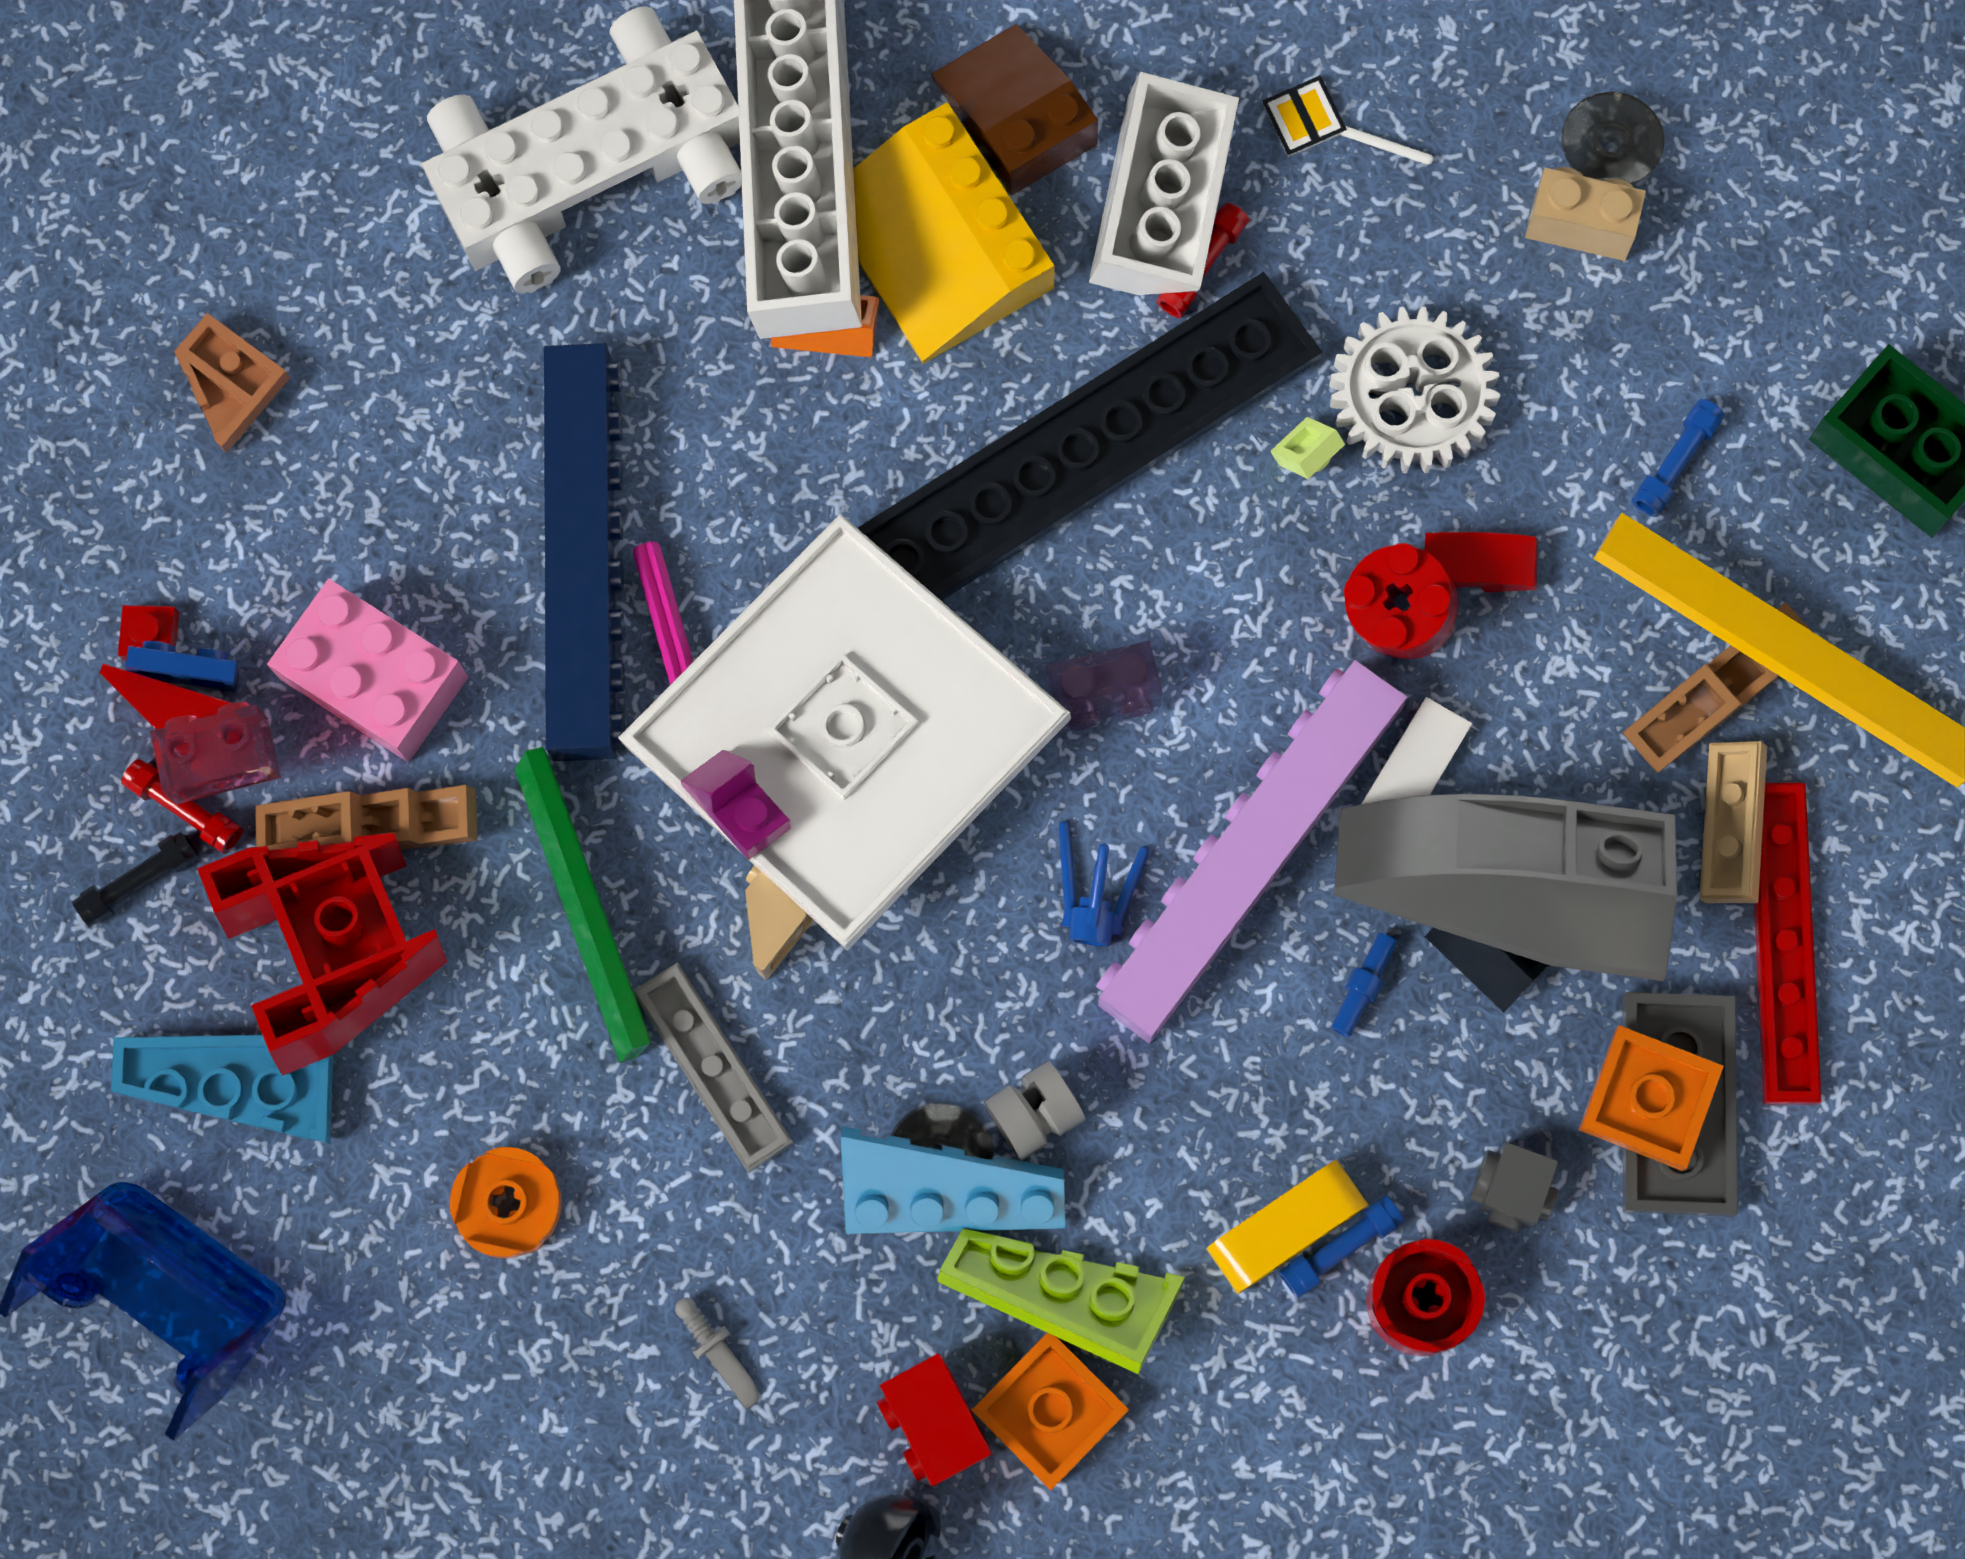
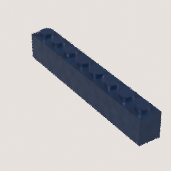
[544,343,626,761]

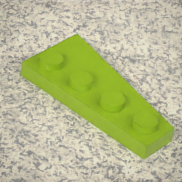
[937,1228,1185,1375]

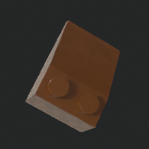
[931,24,1098,195]

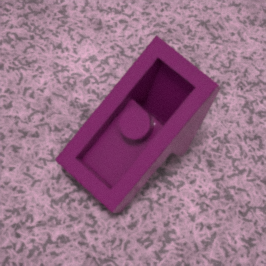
[681,750,791,860]

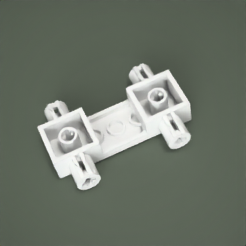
[421,7,742,293]

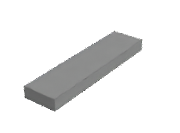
[633,962,794,1173]

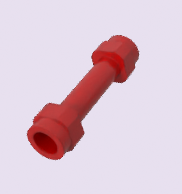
[1156,203,1250,318]
[121,758,243,854]

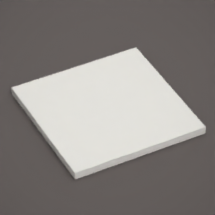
[618,514,1071,951]

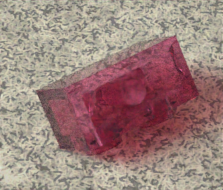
[150,702,281,805]

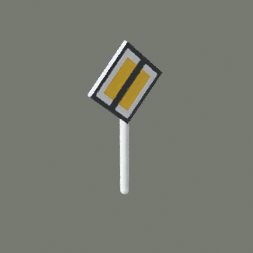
[1262,75,1433,165]

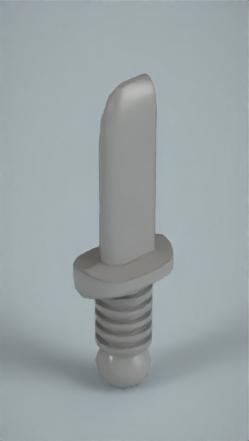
[675,1297,758,1410]

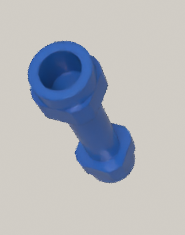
[1632,399,1725,517]
[1278,1195,1405,1299]

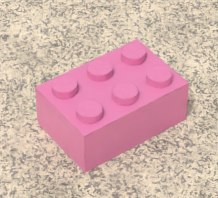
[267,578,469,763]

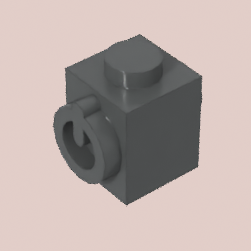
[1470,1142,1559,1233]

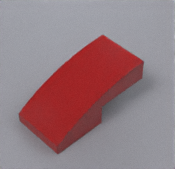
[1424,532,1538,592]

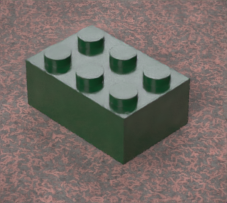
[1808,344,1965,538]

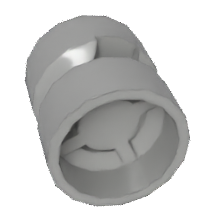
[983,1060,1086,1161]

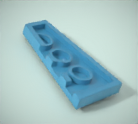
[111,1035,333,1145]

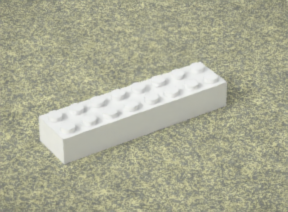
[734,0,862,339]

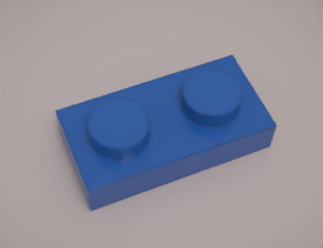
[125,641,239,692]

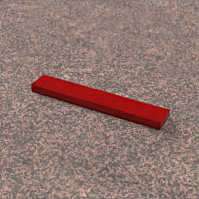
[1754,783,1822,1105]

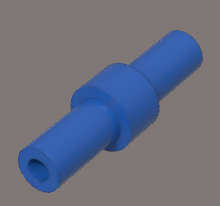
[1331,933,1398,1038]

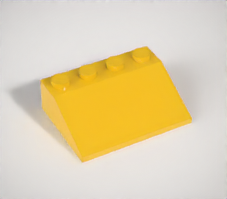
[853,102,1055,364]

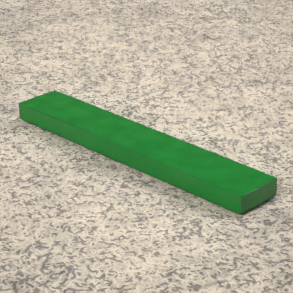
[514,747,651,1063]

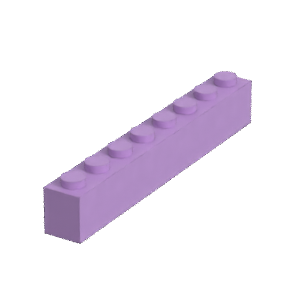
[1096,660,1407,1044]

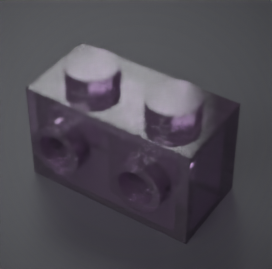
[1046,641,1162,731]

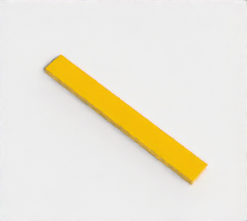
[1593,512,1965,788]

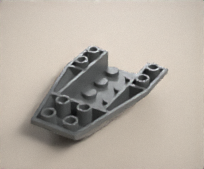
[1334,794,1677,981]

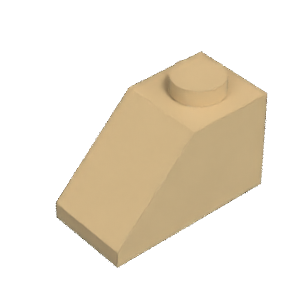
[745,865,814,980]

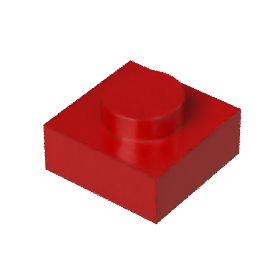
[117,605,179,661]

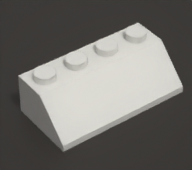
[1089,72,1239,295]

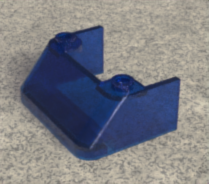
[0,1182,286,1441]

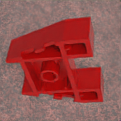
[197,833,448,1076]

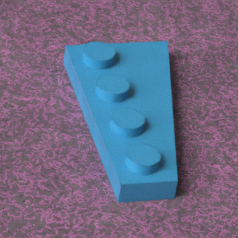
[841,1126,1065,1234]

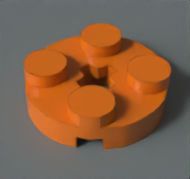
[449,1147,562,1259]

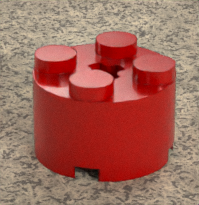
[1344,543,1459,659]
[1366,1239,1485,1357]

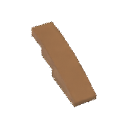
[1622,602,1811,774]
[256,785,478,850]

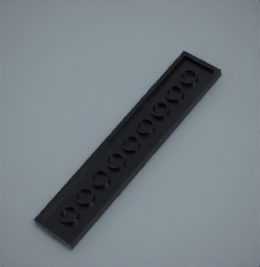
[858,271,1323,601]

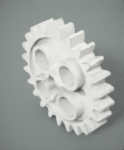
[1329,307,1500,474]

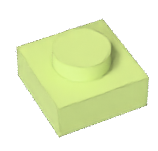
[1270,417,1345,479]

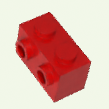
[876,1353,994,1487]

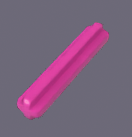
[633,541,694,685]

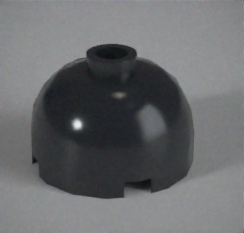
[836,1494,941,1559]

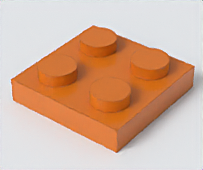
[1578,1025,1724,1171]
[971,1333,1129,1491]

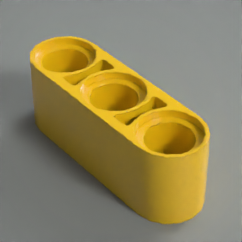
[1206,1159,1369,1295]

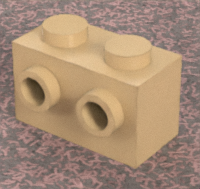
[1525,167,1646,261]

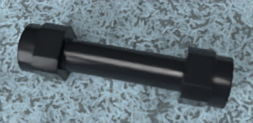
[72,830,200,928]

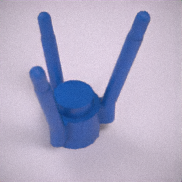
[1059,821,1149,947]

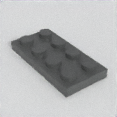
[1622,992,1738,1217]

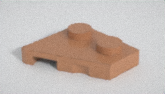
[174,313,290,453]

